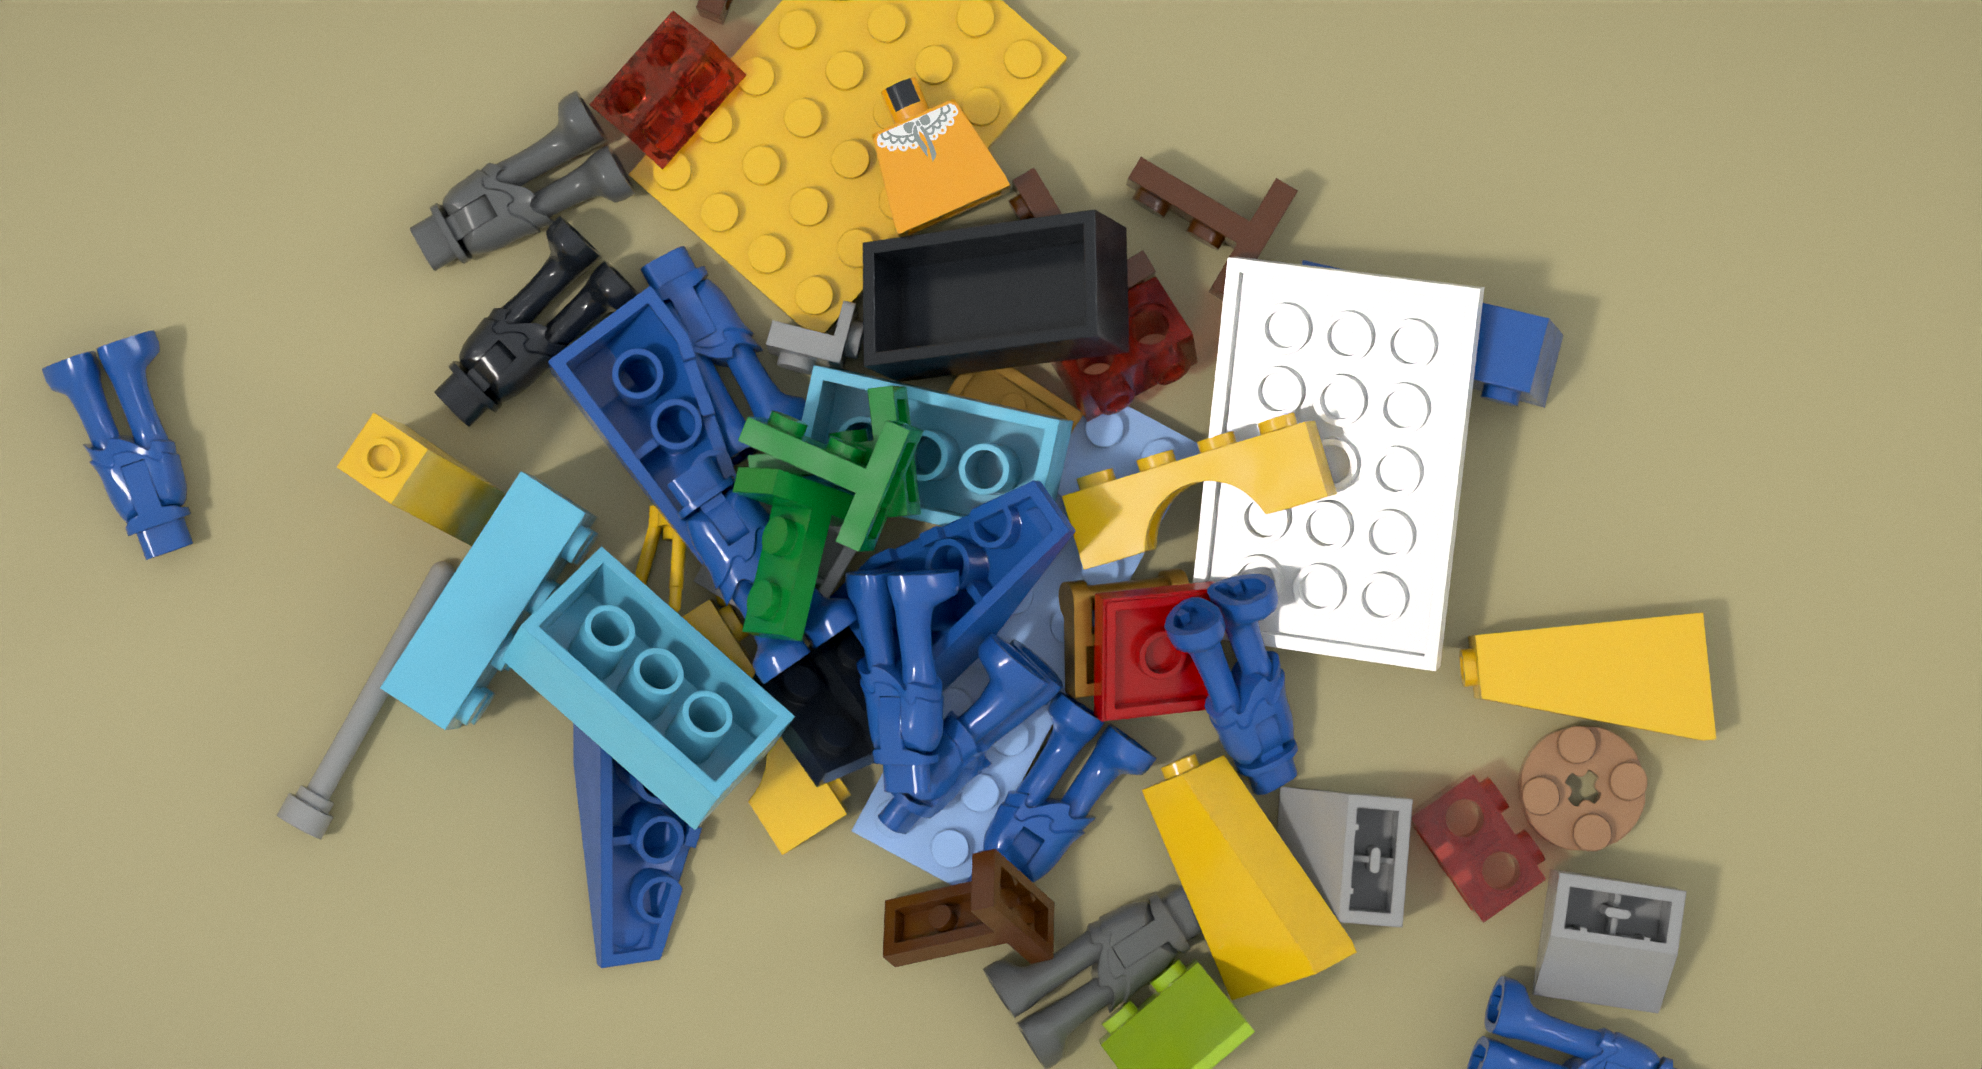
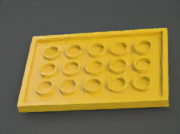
[628,0,1067,334]

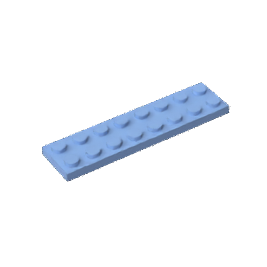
[852,386,1199,885]

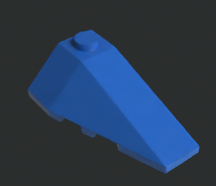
[548,285,736,565]
[830,480,1076,692]
[573,723,702,968]

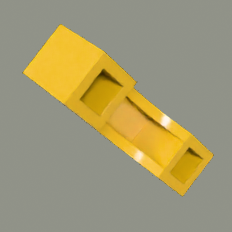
[1062,413,1337,570]
[682,599,852,855]

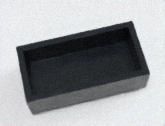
[863,209,1129,382]

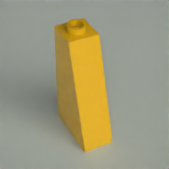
[337,413,506,546]
[1459,613,1716,741]
[1142,753,1357,1001]

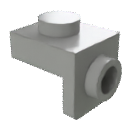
[766,300,864,375]

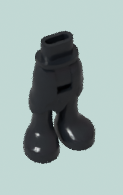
[434,216,639,427]

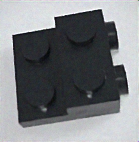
[752,626,875,787]

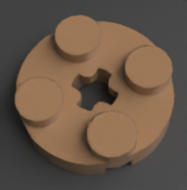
[1518,726,1648,851]

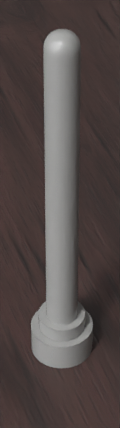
[277,561,455,840]

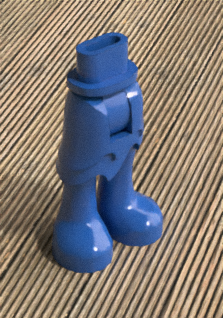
[640,246,806,467]
[42,330,194,560]
[667,456,858,684]
[845,569,960,793]
[1164,573,1298,795]
[878,633,1063,834]
[966,691,1156,883]
[1467,976,1677,1069]

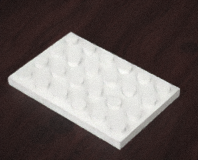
[1193,256,1484,671]

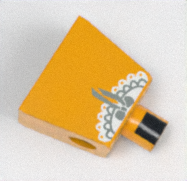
[872,77,1010,237]

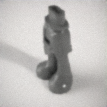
[410,90,636,271]
[983,885,1202,1069]

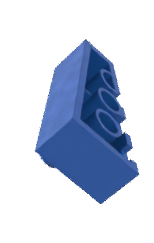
[1302,260,1564,408]

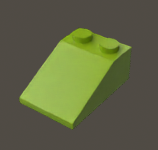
[1099,958,1255,1069]

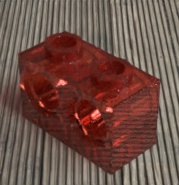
[589,11,746,170]
[1051,276,1198,422]
[1411,773,1546,923]

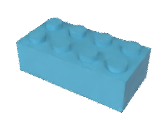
[802,365,1073,526]
[380,471,598,730]
[501,546,795,830]

